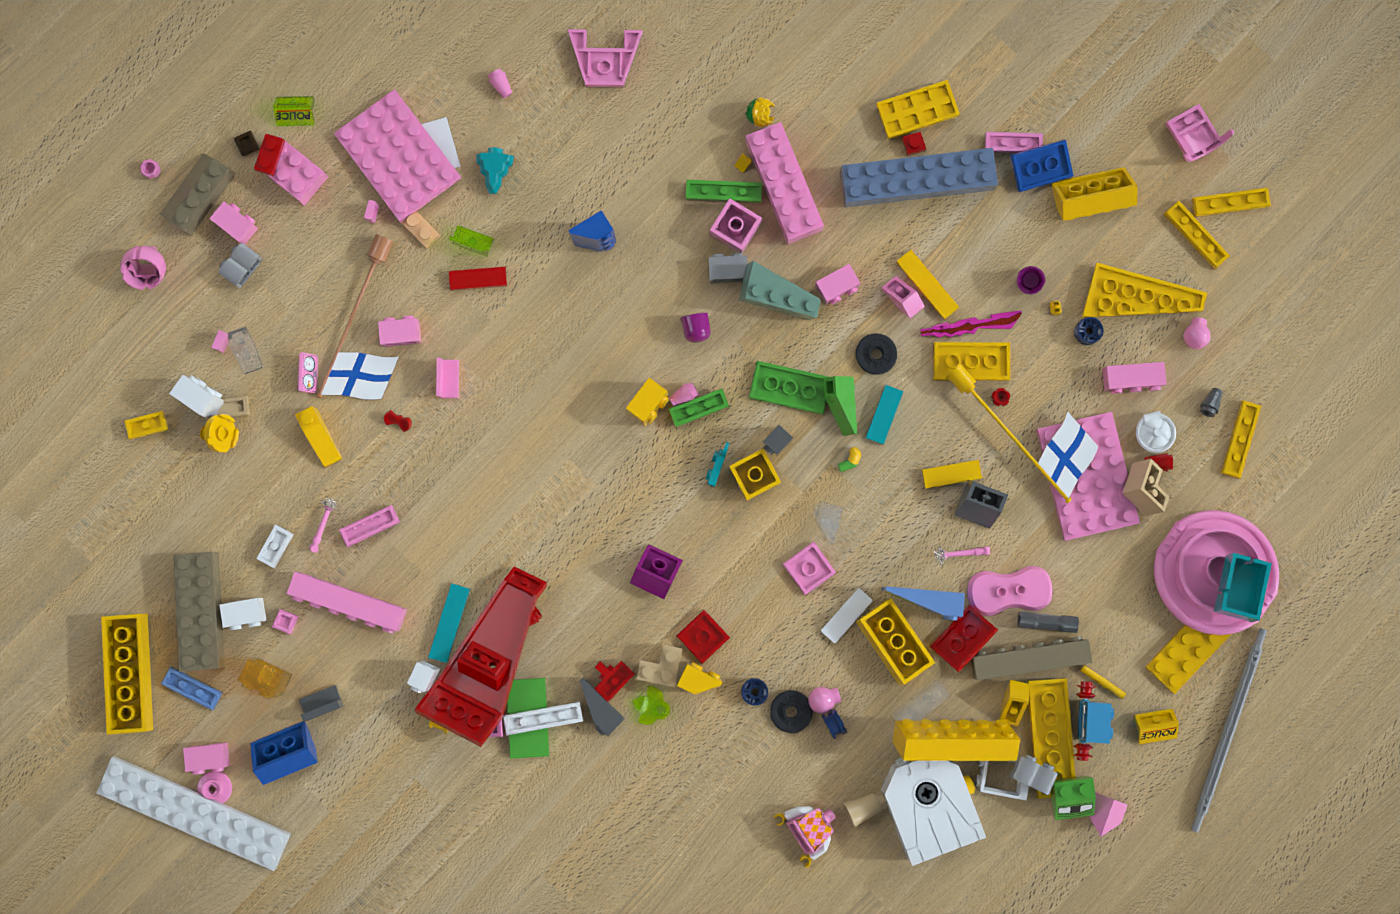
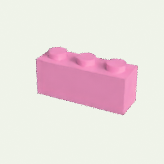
[1103,362,1167,394]

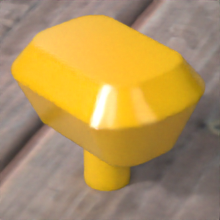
[1049,300,1062,315]

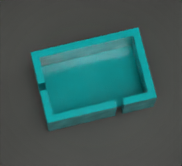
[1214,553,1272,622]

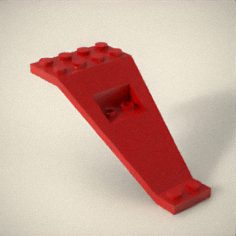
[415,566,547,747]

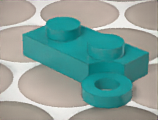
[705,442,730,488]

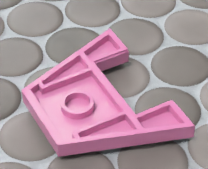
[568,29,643,87]

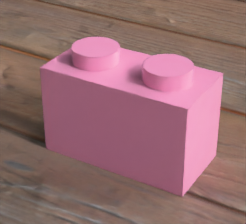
[209,201,258,244]
[815,264,860,305]
[378,316,421,347]
[183,742,230,775]

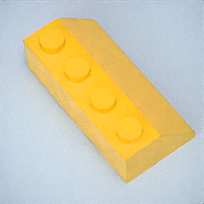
[1051,167,1138,221]

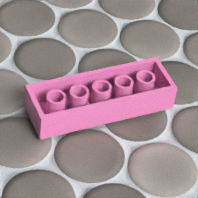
[745,122,824,245]

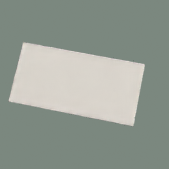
[421,117,461,168]

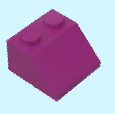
[630,544,683,599]

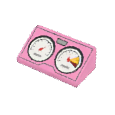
[298,353,318,393]

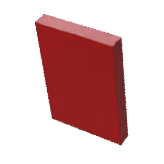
[930,605,998,673]

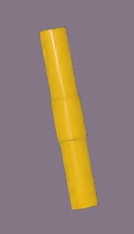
[1080,665,1126,699]

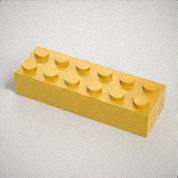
[101,613,153,735]
[892,719,1020,761]

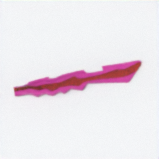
[920,311,1022,338]

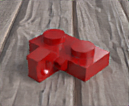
[594,660,635,702]

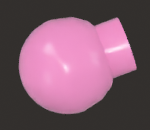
[1183,317,1211,349]
[808,687,841,714]

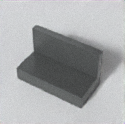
[299,685,344,722]

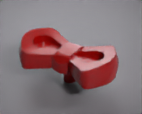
[384,410,412,432]

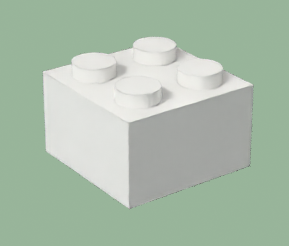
[169,375,224,419]

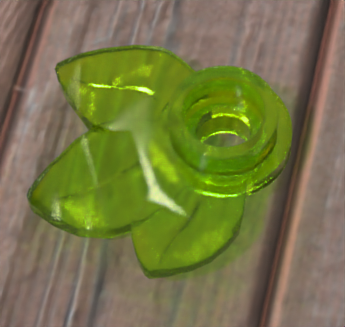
[633,686,670,725]

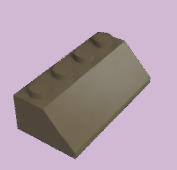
[160,153,235,236]

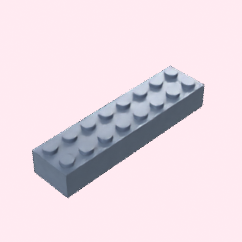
[840,148,998,208]

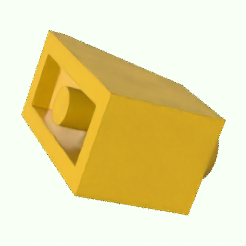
[999,680,1029,726]

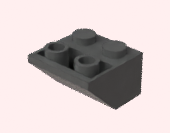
[954,480,1008,529]

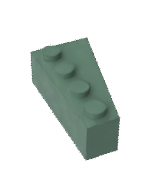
[739,261,821,320]

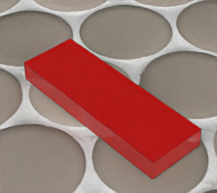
[449,266,507,291]

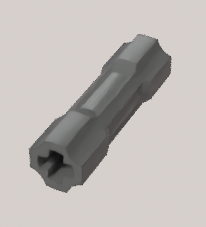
[1017,611,1079,633]

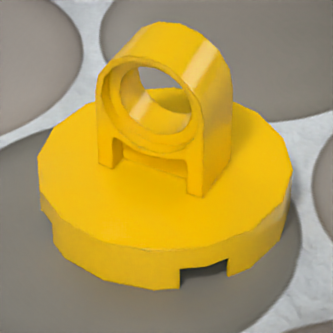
[200,414,239,453]

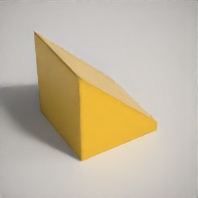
[734,153,752,173]

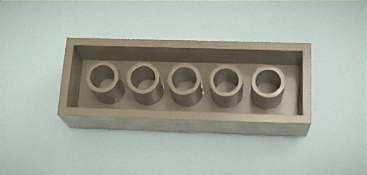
[173,552,225,672]

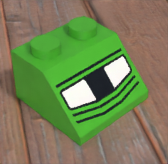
[1050,776,1096,820]

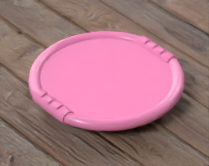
[1154,510,1279,635]

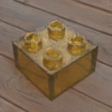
[237,658,293,699]

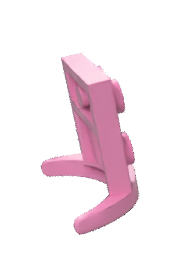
[1165,104,1234,162]

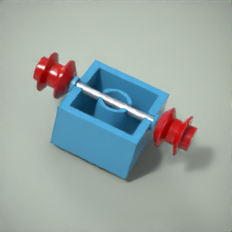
[1073,681,1114,761]

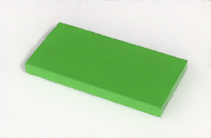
[749,361,829,415]
[507,678,550,759]

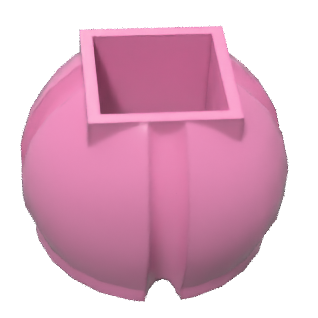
[120,245,166,290]

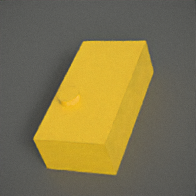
[855,598,935,686]

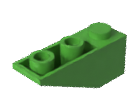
[824,376,857,436]

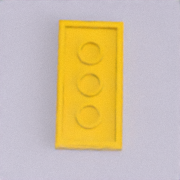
[933,342,1011,381]

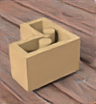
[1122,459,1169,516]
[636,644,682,687]

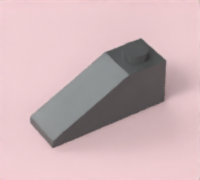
[580,678,625,736]

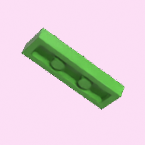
[669,388,729,427]

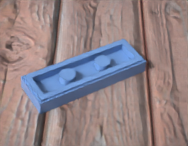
[161,667,223,710]

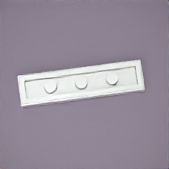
[503,702,583,735]

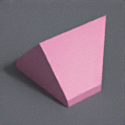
[1089,792,1127,837]

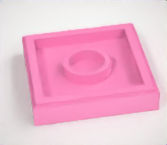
[783,542,836,595]

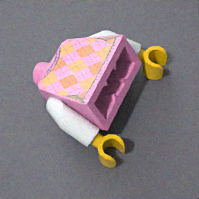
[773,806,836,867]

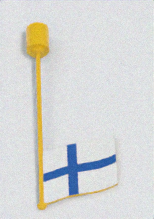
[947,364,1098,503]

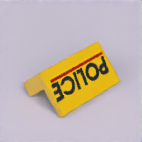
[1134,709,1179,745]

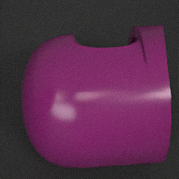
[1017,266,1046,295]
[680,313,711,343]

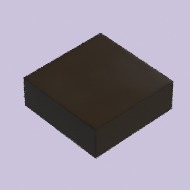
[233,130,260,156]

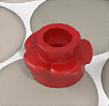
[991,388,1010,406]

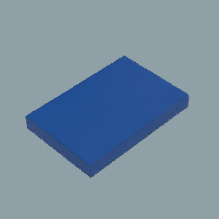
[1010,139,1074,192]

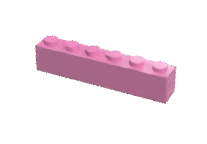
[287,572,407,634]

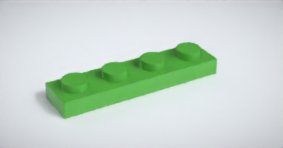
[686,180,762,203]

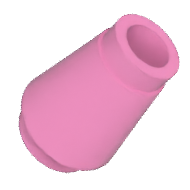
[488,68,512,98]
[669,382,699,407]

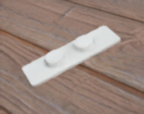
[821,588,872,643]

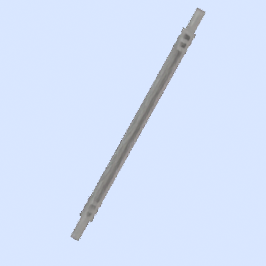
[1191,628,1267,833]

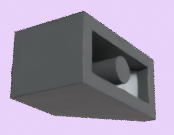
[763,425,793,456]

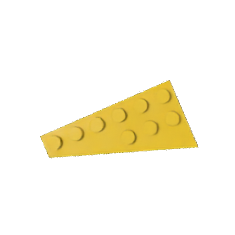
[1081,263,1207,318]

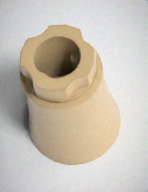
[843,791,888,828]

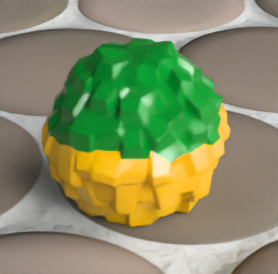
[745,97,775,127]

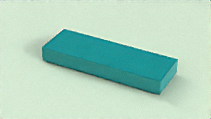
[865,385,904,445]

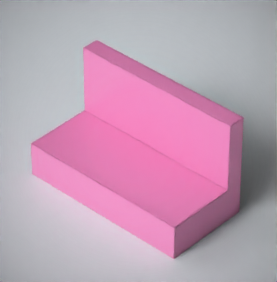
[436,358,459,399]

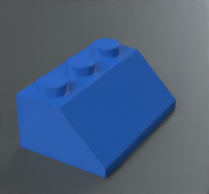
[568,210,616,252]
[250,721,318,785]

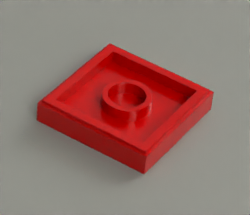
[676,610,730,664]

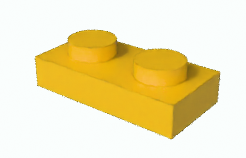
[124,411,168,440]

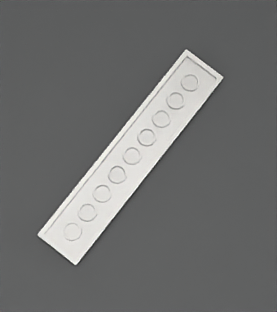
[97,756,291,871]

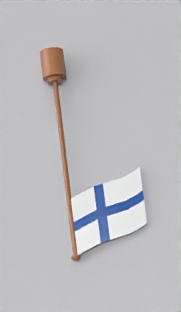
[316,234,399,400]

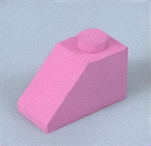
[881,276,925,318]

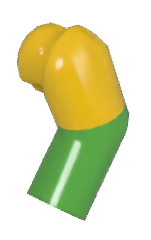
[838,447,861,472]

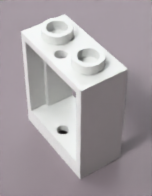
[975,757,1029,800]

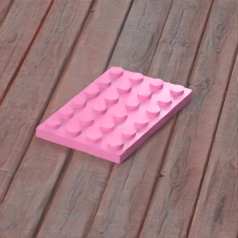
[334,89,462,223]
[1036,412,1140,541]

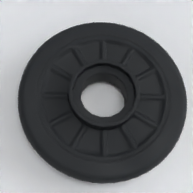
[856,333,897,375]
[770,690,813,733]

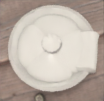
[1136,411,1176,453]

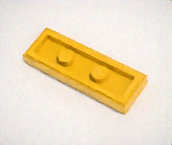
[921,460,982,489]

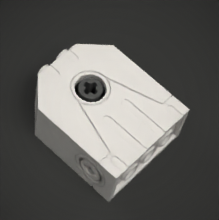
[881,758,986,866]

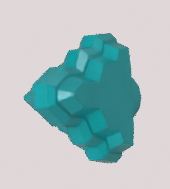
[476,147,514,194]

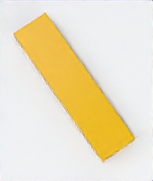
[1192,187,1271,217]
[1164,200,1230,270]
[896,250,960,320]
[1221,400,1262,479]

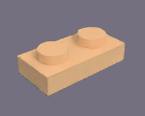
[401,211,441,248]

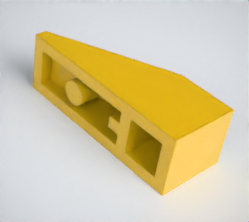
[295,406,342,468]

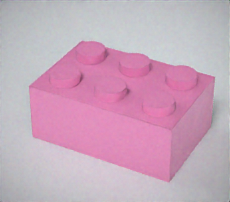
[265,136,328,206]

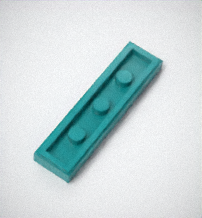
[428,583,470,663]

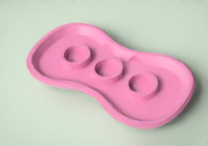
[967,566,1052,616]

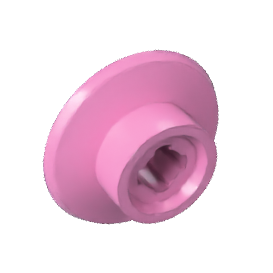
[197,771,232,803]

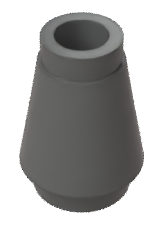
[1200,388,1223,417]

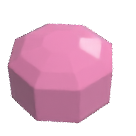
[140,159,161,179]

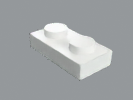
[256,525,294,568]

